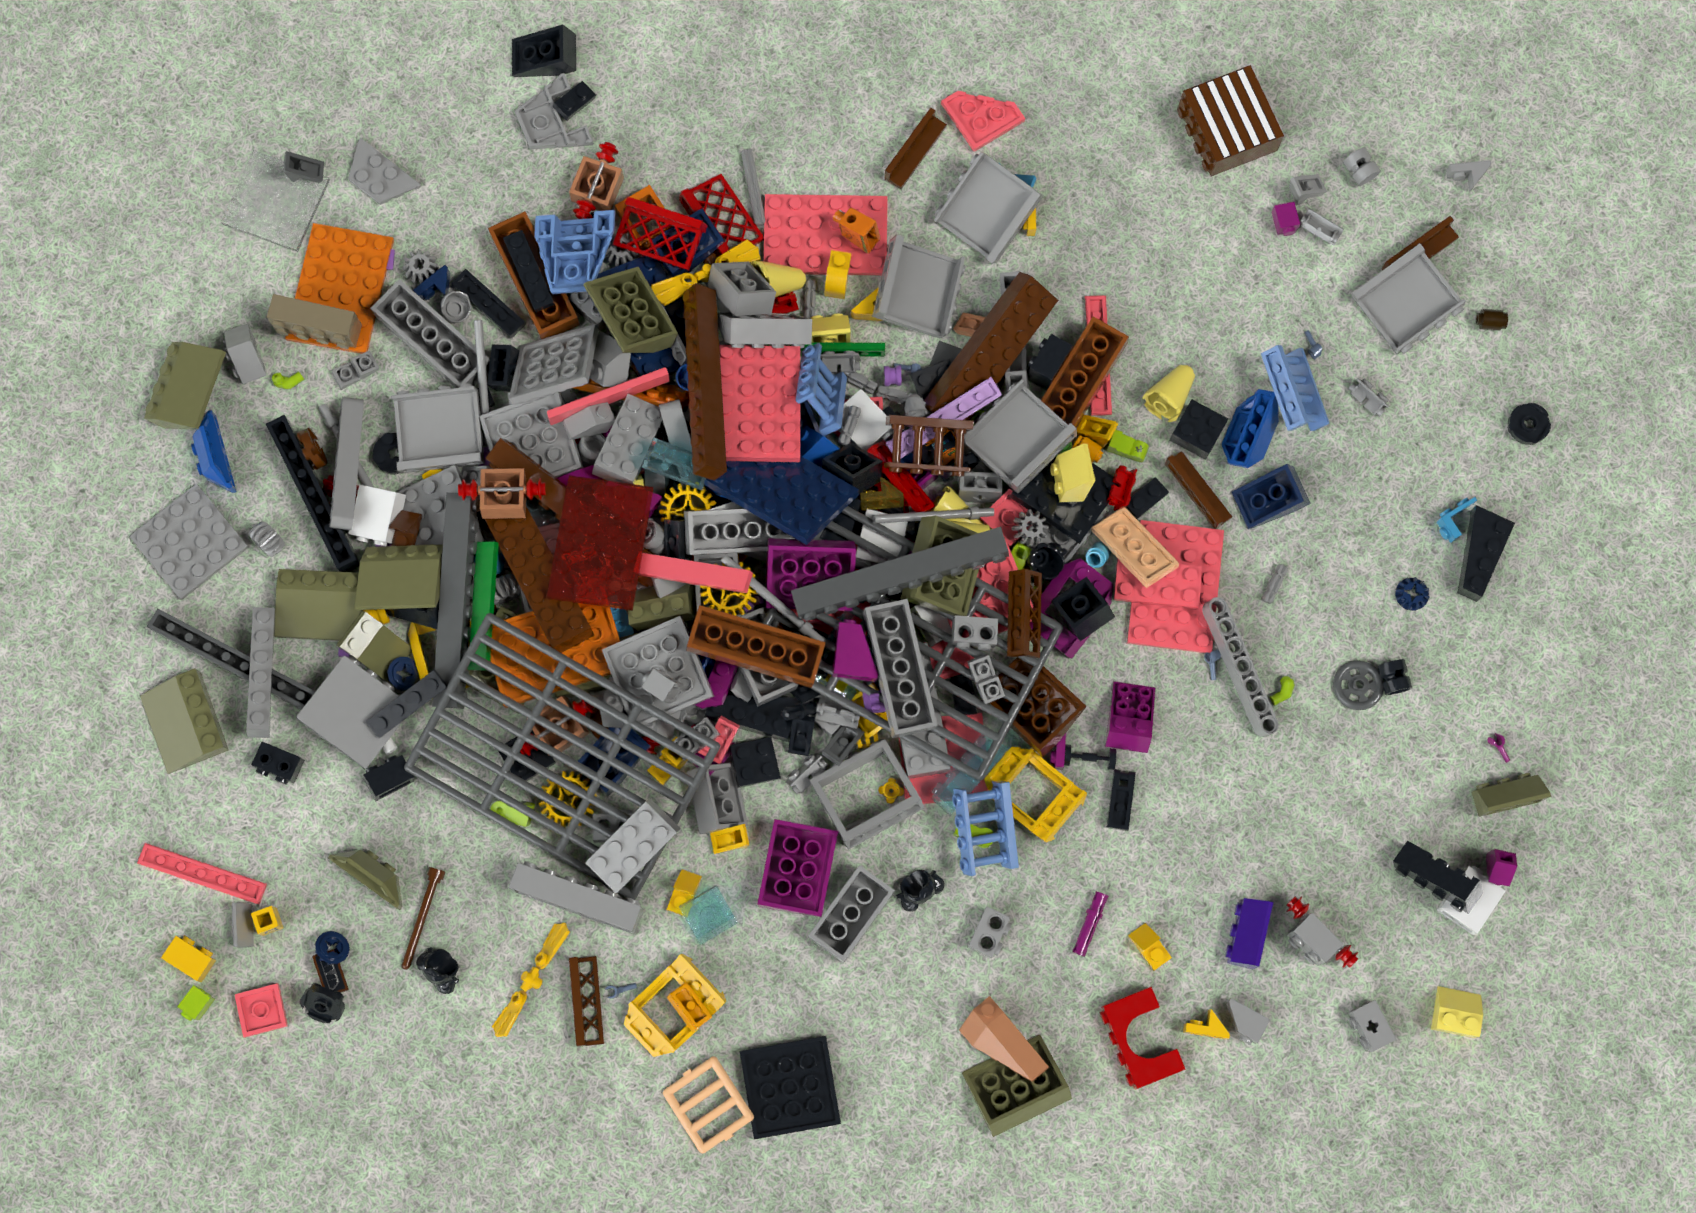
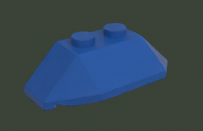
[1221,389,1279,468]
[191,410,237,493]

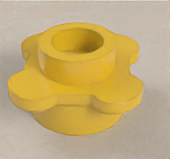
[878,778,904,804]

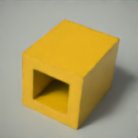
[251,905,284,936]

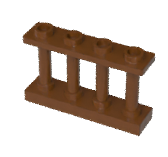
[884,415,974,477]

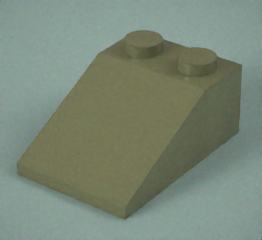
[336,611,412,683]

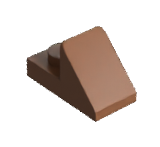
[953,312,986,337]

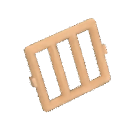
[663,1056,754,1154]

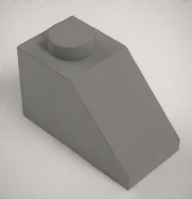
[563,402,615,440]
[1226,998,1270,1045]

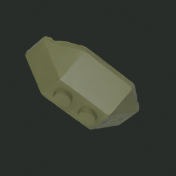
[328,849,403,910]

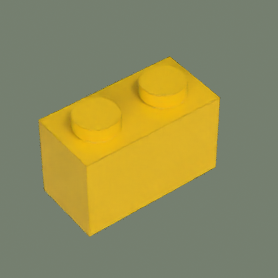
[161,935,216,982]

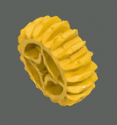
[659,482,716,522]
[700,562,758,616]
[538,771,597,827]

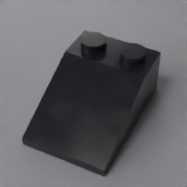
[512,24,576,77]

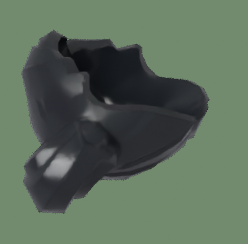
[1027,542,1068,584]
[896,869,945,912]
[416,947,459,994]

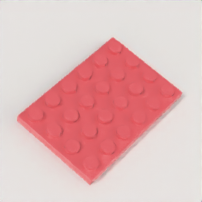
[764,194,887,276]
[719,345,800,462]
[1127,520,1224,653]

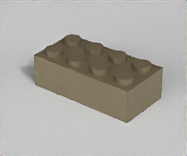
[267,294,362,349]

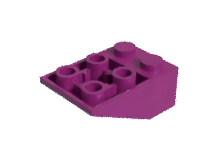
[1105,681,1156,753]

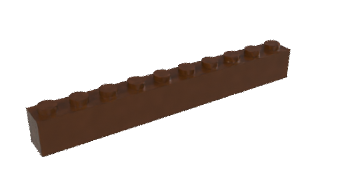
[683,283,727,481]
[486,438,655,587]

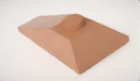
[959,996,1049,1082]

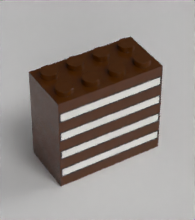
[1177,65,1284,177]

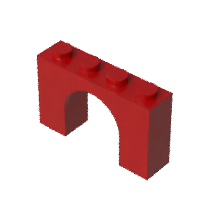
[1099,987,1186,1090]

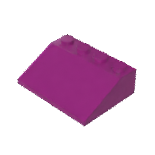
[766,538,856,611]
[757,819,838,917]

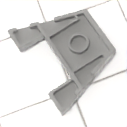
[514,73,594,150]

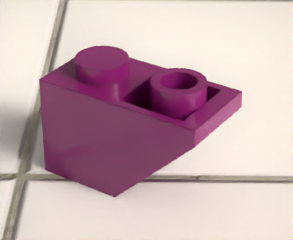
[1486,849,1518,887]

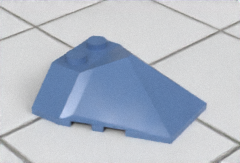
[535,210,615,294]

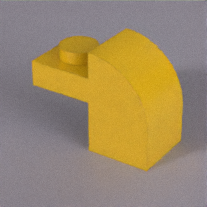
[824,250,851,299]
[647,736,688,786]

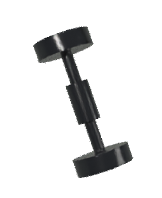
[1064,744,1117,770]

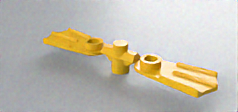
[651,240,761,306]
[492,922,570,1037]

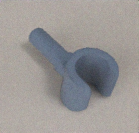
[1305,330,1322,360]
[894,363,922,373]
[1204,649,1221,680]
[605,983,637,999]

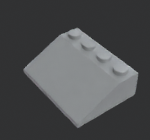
[717,313,812,348]

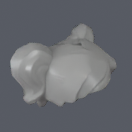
[903,393,933,417]

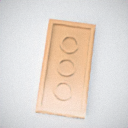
[1091,507,1179,588]

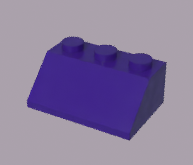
[1225,898,1273,970]

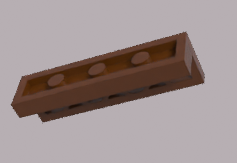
[884,107,947,189]
[1382,216,1459,271]
[1164,451,1232,529]
[1007,569,1042,658]
[569,956,604,1047]

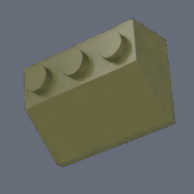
[627,583,697,631]
[1471,773,1551,817]

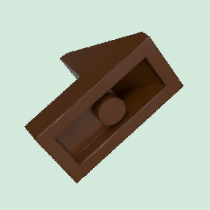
[389,510,422,546]

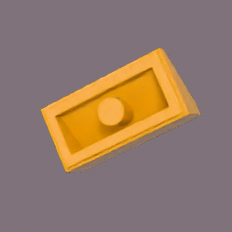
[667,982,712,1032]

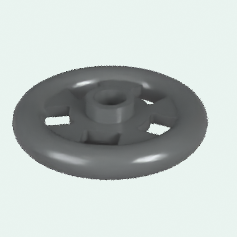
[1333,660,1384,710]

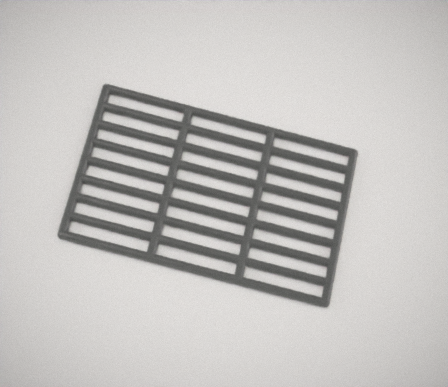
[762,506,1063,781]
[404,613,720,900]

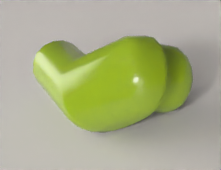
[272,371,305,390]
[1270,676,1295,706]

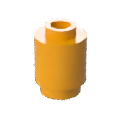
[1072,435,1104,463]

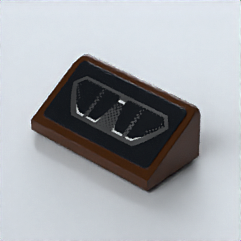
[312,949,349,993]

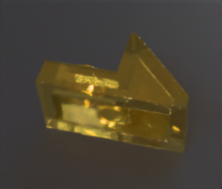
[860,477,904,510]

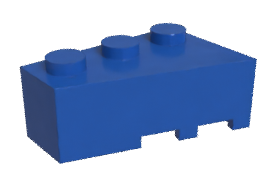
[800,425,839,467]

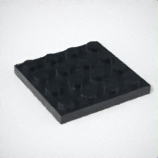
[1010,457,1119,544]
[739,1036,841,1140]

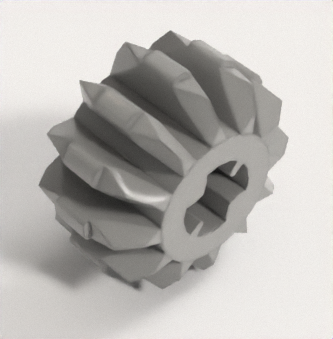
[605,233,639,267]
[403,249,439,284]
[1012,510,1049,546]
[249,521,285,557]
[494,574,521,605]

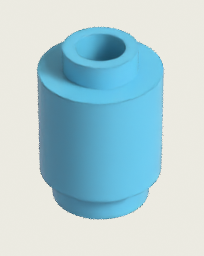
[1085,542,1111,568]

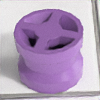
[884,365,902,386]

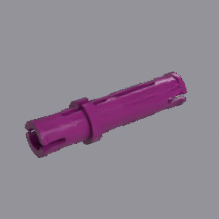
[1072,891,1109,957]

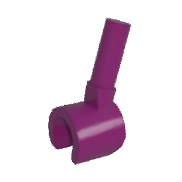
[1487,733,1510,763]

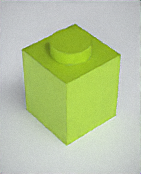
[177,985,215,1021]

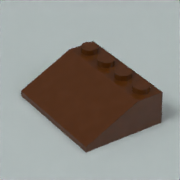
[988,657,1087,758]

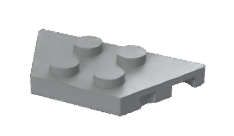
[348,138,421,205]

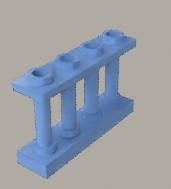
[796,343,847,436]
[1261,345,1329,431]
[952,780,1019,876]

